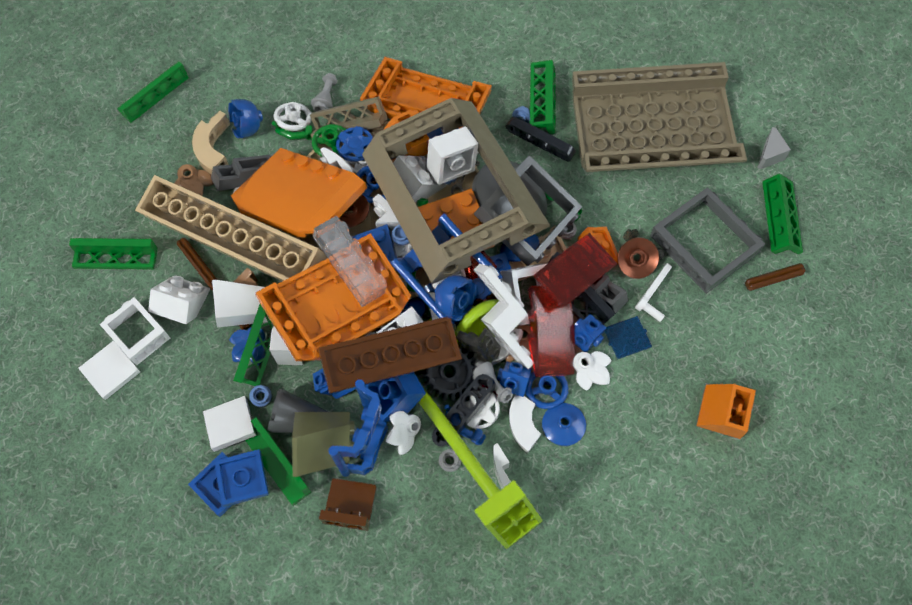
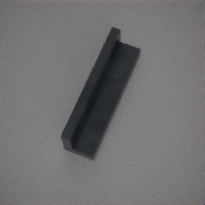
[546,252,616,325]

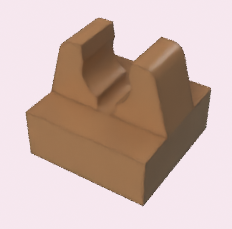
[234,268,258,286]

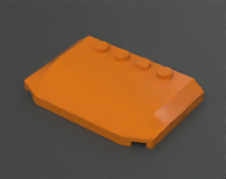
[360,57,492,128]
[231,148,367,238]
[255,233,411,361]

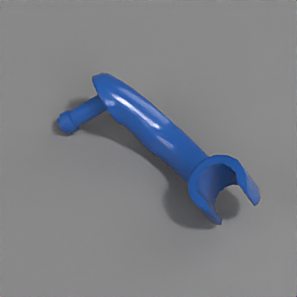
[444,405,486,445]

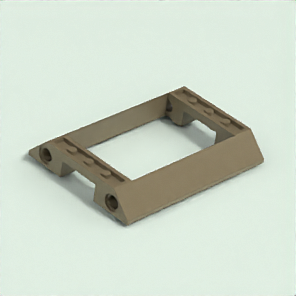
[362,98,550,284]

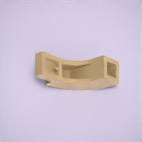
[192,111,230,175]

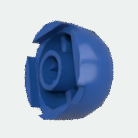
[228,99,263,139]
[435,275,476,321]

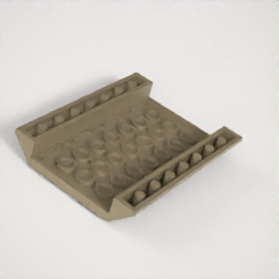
[572,62,747,172]

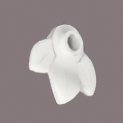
[573,351,611,391]
[386,411,421,455]

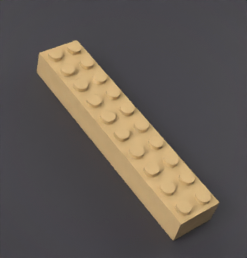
[135,175,328,281]

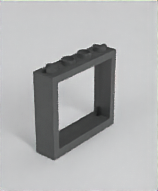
[473,155,582,266]
[650,187,765,294]

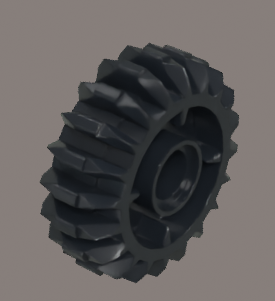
[419,344,477,401]

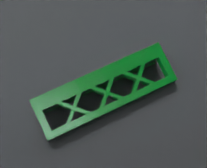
[530,60,556,134]
[117,62,189,123]
[762,173,803,254]
[69,238,158,270]
[233,304,273,386]
[245,417,311,506]

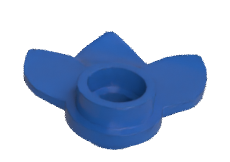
[229,328,266,365]

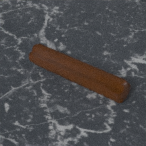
[745,263,806,291]

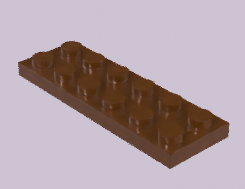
[318,317,462,394]

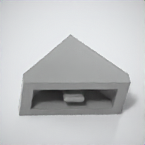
[757,127,791,169]

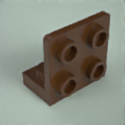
[319,478,377,531]

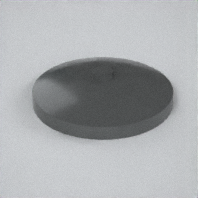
[472,161,547,216]

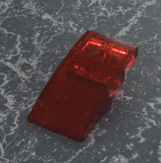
[533,233,617,309]
[527,286,575,377]

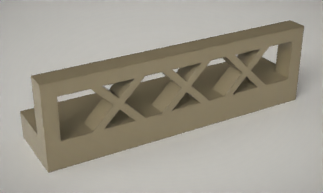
[310,96,388,137]

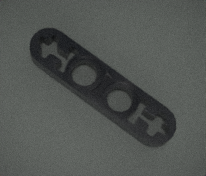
[505,117,576,162]
[432,374,496,447]

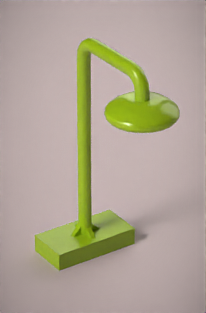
[418,299,543,549]

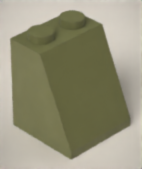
[292,412,354,477]

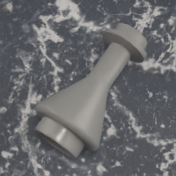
[311,73,337,112]
[471,361,513,403]

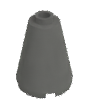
[268,388,328,433]

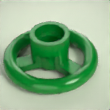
[312,124,346,157]

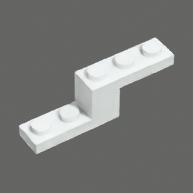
[474,264,534,369]

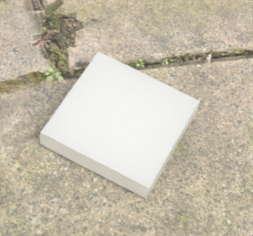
[78,341,140,400]
[203,396,256,452]

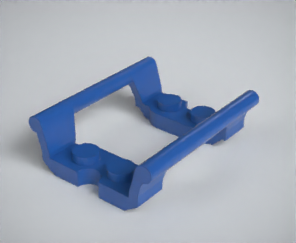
[391,214,503,325]
[329,379,388,477]

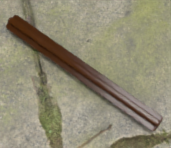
[177,238,252,330]

